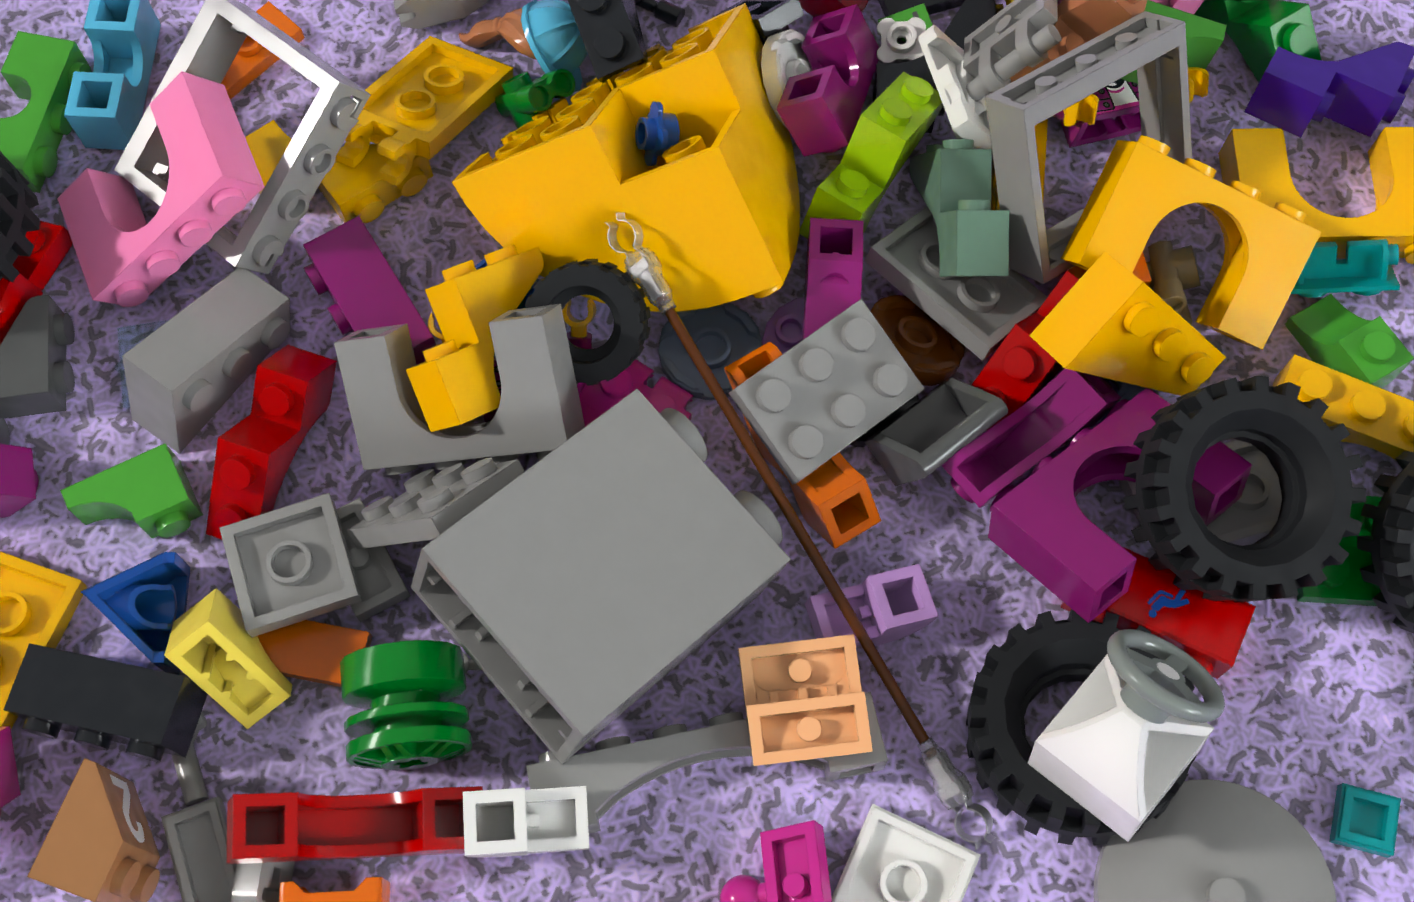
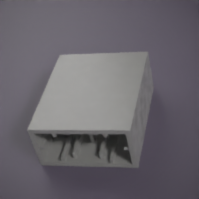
[411,389,791,764]

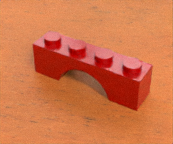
[226,786,483,864]

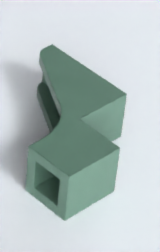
[909,139,1010,277]

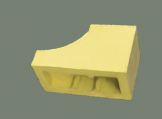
[164,588,292,730]

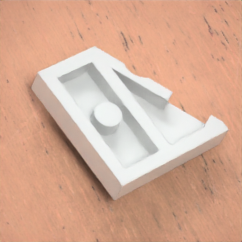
[918,25,993,155]

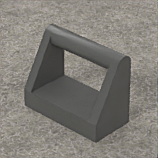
[864,378,1008,486]

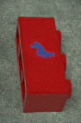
[1061,547,1256,679]

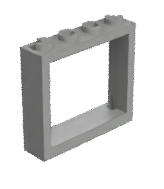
[114,0,371,274]
[985,11,1192,284]

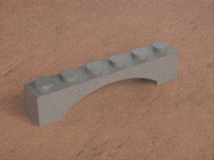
[526,692,888,834]

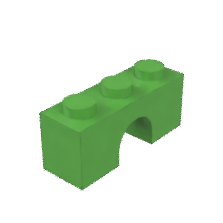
[0,31,92,193]

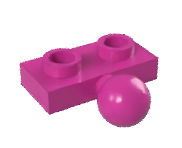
[720,820,832,902]

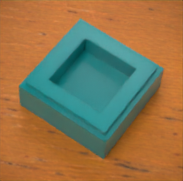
[1329,783,1401,858]

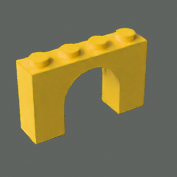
[1218,127,1414,264]
[1061,135,1322,350]

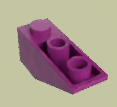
[803,218,864,340]

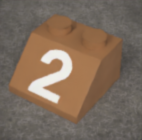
[27,758,160,902]

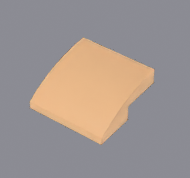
[738,634,873,766]

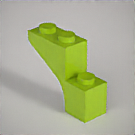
[799,71,943,239]

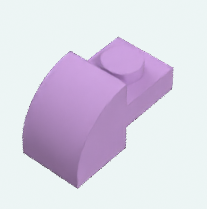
[804,564,939,648]

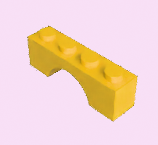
[1272,354,1414,460]

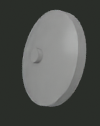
[1094,779,1337,902]

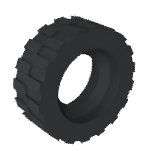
[525,259,651,386]

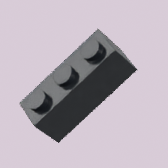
[3,643,208,762]

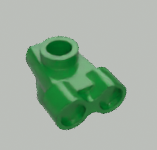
[495,69,575,129]

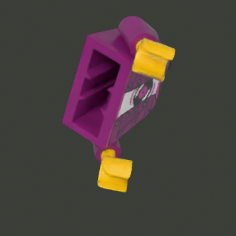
[1051,67,1209,148]

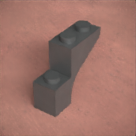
[0,295,75,445]

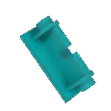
[1291,239,1400,298]

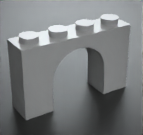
[334,304,585,475]

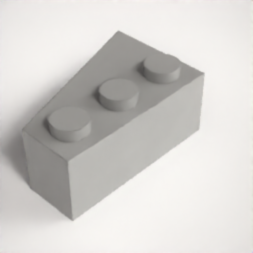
[122,268,291,454]

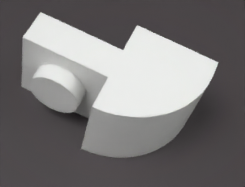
[463,786,590,857]

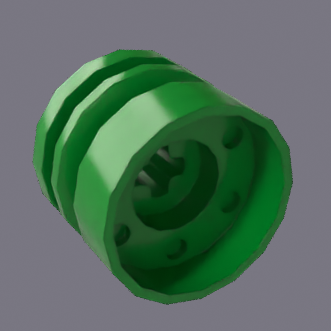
[340,640,472,770]

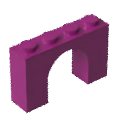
[988,388,1252,623]

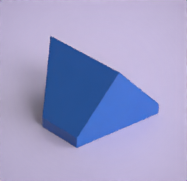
[81,552,191,675]

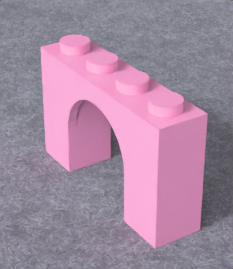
[57,71,265,307]

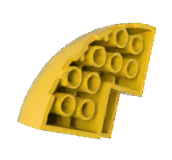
[452,3,800,312]

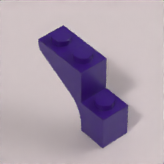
[1244,42,1414,138]

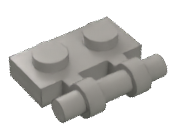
[963,0,1062,102]

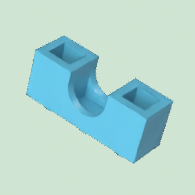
[64,0,161,150]

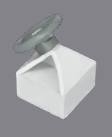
[1028,629,1225,842]

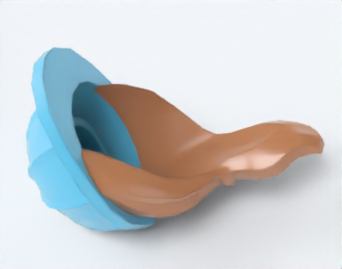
[459,0,588,93]

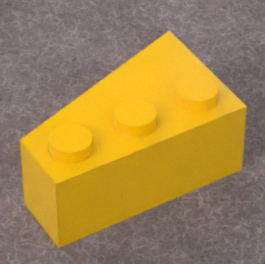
[1029,251,1226,396]

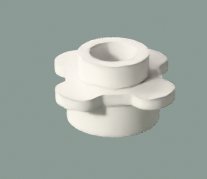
[877,17,926,63]

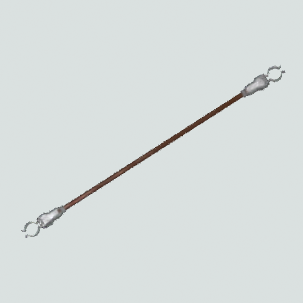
[605,212,996,850]

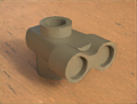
[1146,241,1201,325]

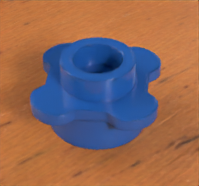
[635,101,680,167]

